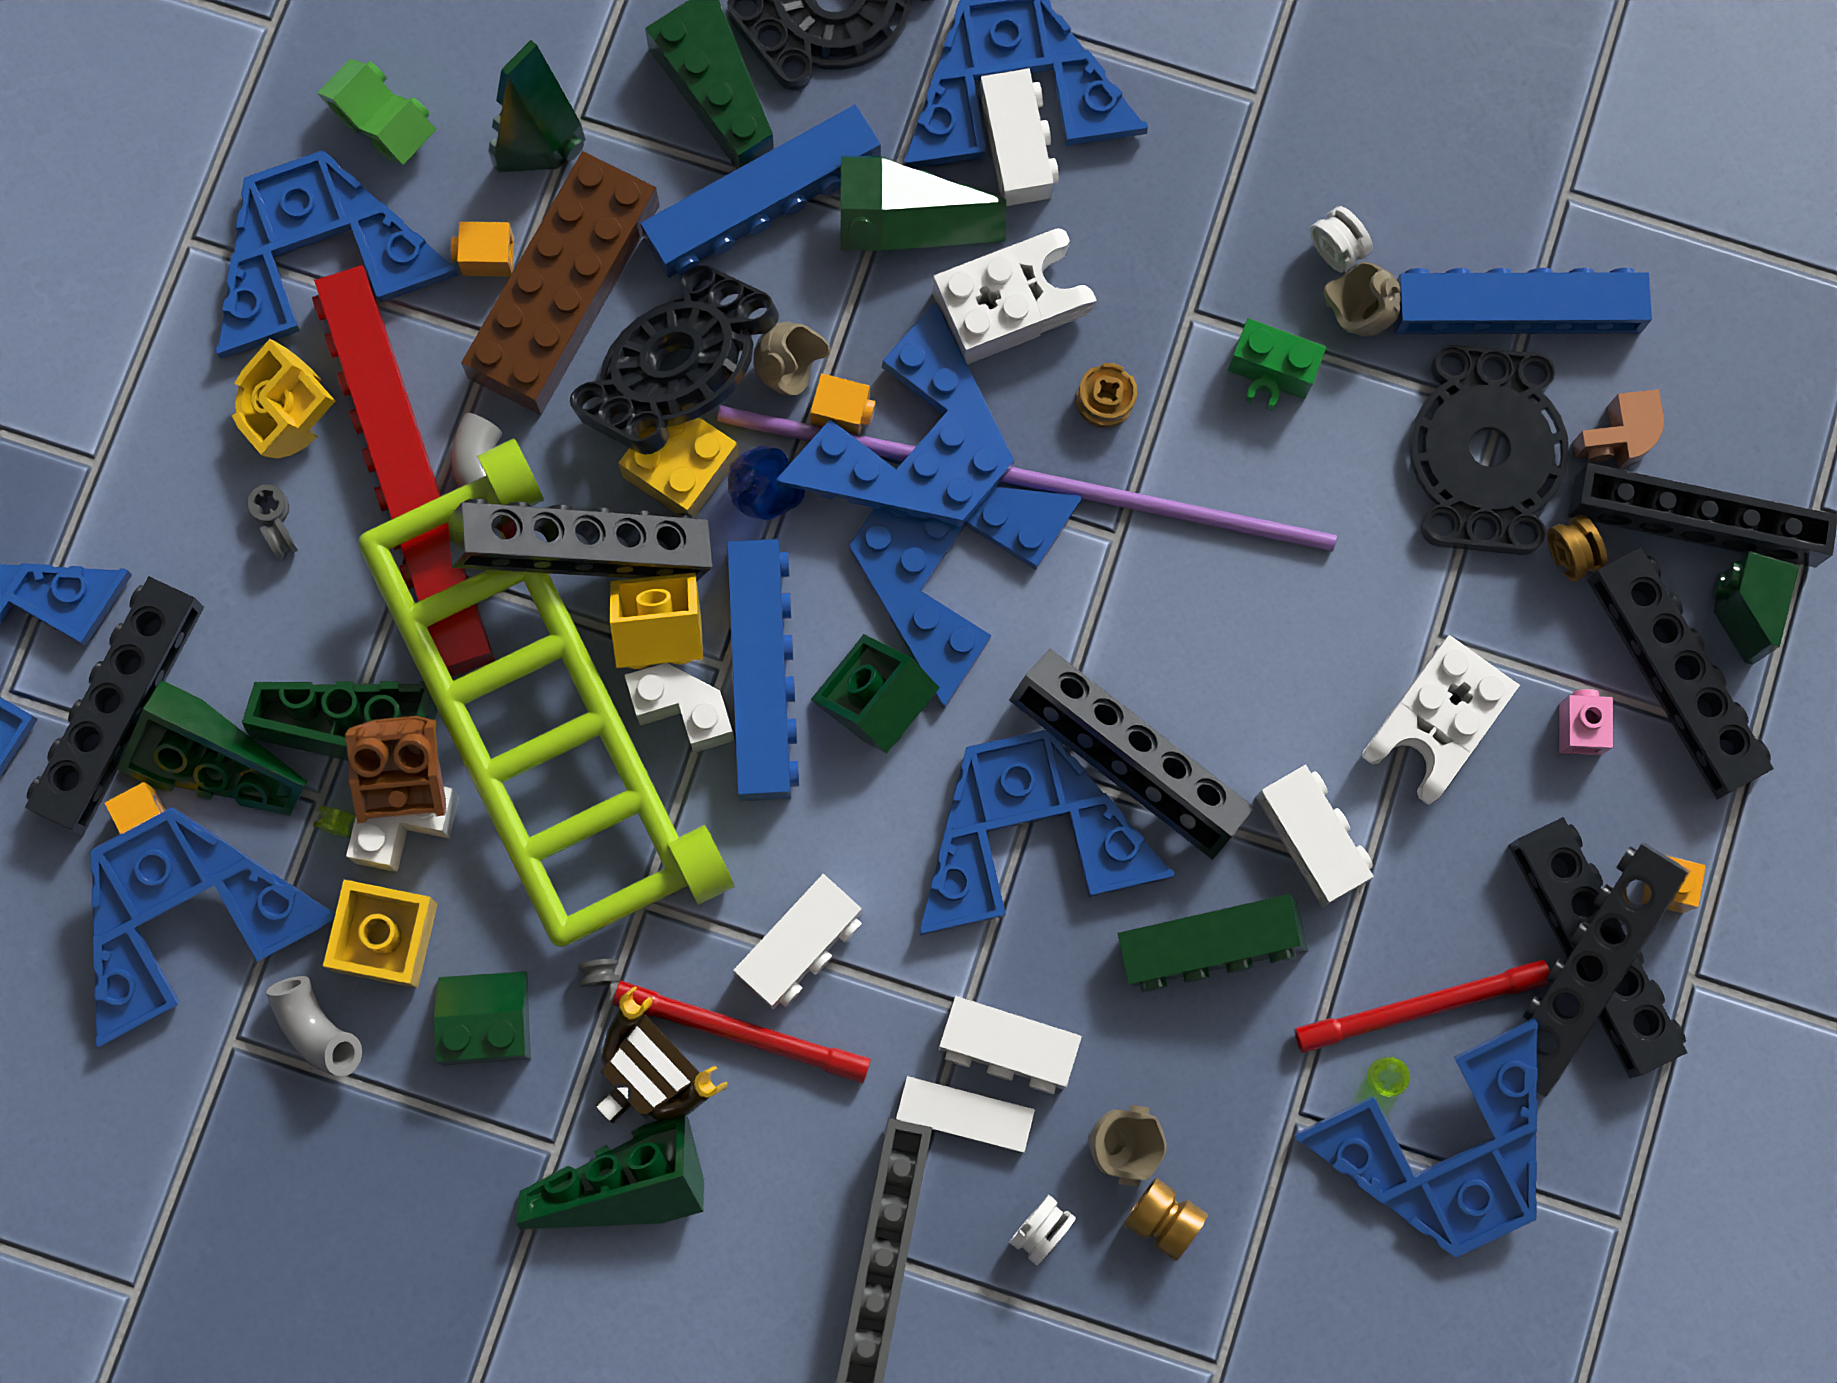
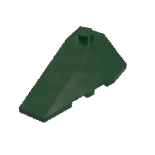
[488,40,585,172]
[840,156,1007,251]
[117,680,307,816]
[516,1115,704,1229]

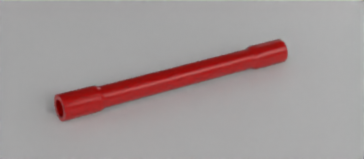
[1294,960,1551,1053]
[613,980,871,1084]

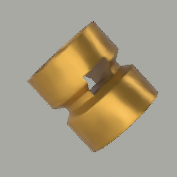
[1124,1178,1208,1261]

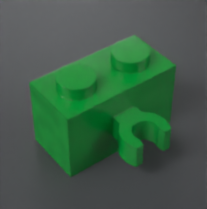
[1227,318,1326,411]

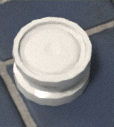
[1309,206,1373,273]
[1009,1195,1076,1266]

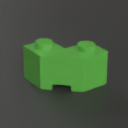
[317,58,436,165]

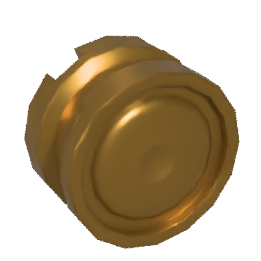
[1076,363,1137,428]
[1547,514,1608,582]

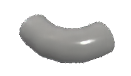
[451,413,502,488]
[267,976,362,1077]

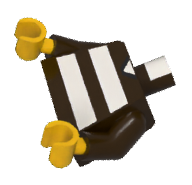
[595,987,728,1124]

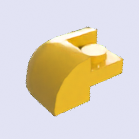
[231,339,335,459]

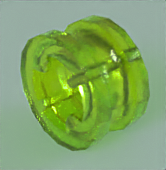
[313,805,356,838]
[1367,1057,1410,1097]

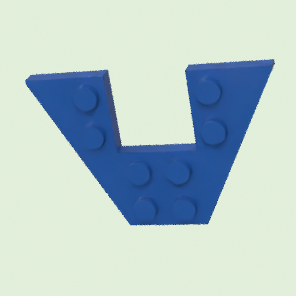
[904,0,1148,168]
[216,150,458,359]
[776,303,1015,527]
[849,487,1082,708]
[0,563,132,777]
[920,729,1175,935]
[90,807,335,1047]
[1295,1019,1538,1258]

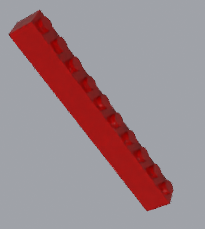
[312,265,496,676]

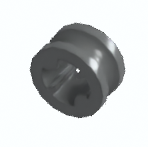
[247,484,290,526]
[260,517,298,561]
[578,959,620,987]

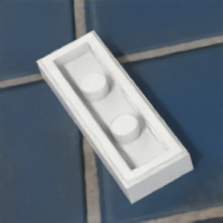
[896,1076,1035,1153]

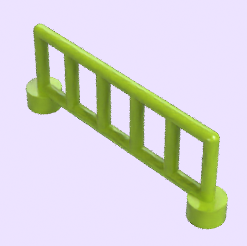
[358,438,735,947]

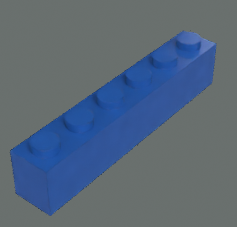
[640,104,881,278]
[1394,267,1652,334]
[728,539,799,801]

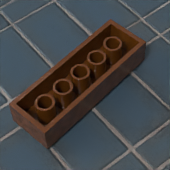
[461,151,660,415]

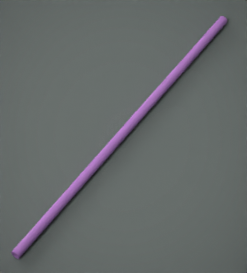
[717,406,1337,551]

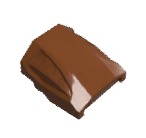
[345,716,446,823]

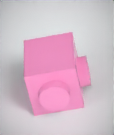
[1559,689,1613,755]

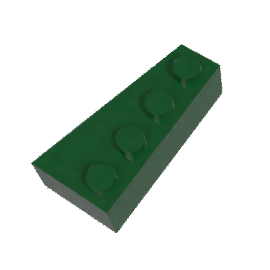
[645,0,774,169]
[242,681,438,761]
[1117,894,1308,992]

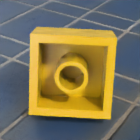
[618,417,739,518]
[610,572,703,669]
[323,880,438,989]

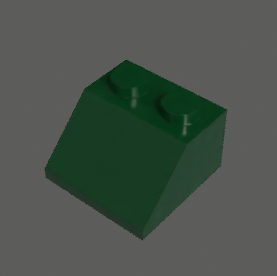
[1712,552,1799,665]
[811,634,940,754]
[434,971,531,1066]

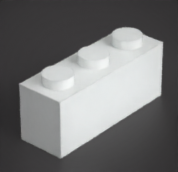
[979,68,1059,206]
[1256,765,1374,908]
[733,874,862,1010]
[938,996,1082,1094]

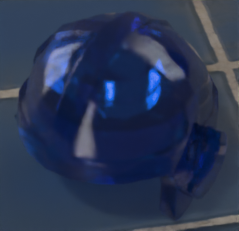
[727,446,805,520]

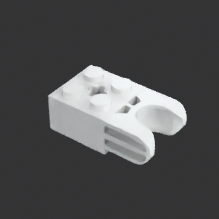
[932,229,1097,365]
[1362,635,1520,805]

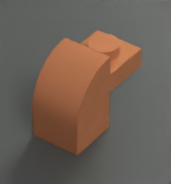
[1572,389,1664,469]

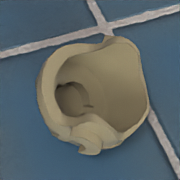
[1324,262,1401,337]
[753,322,831,395]
[1087,1105,1167,1187]

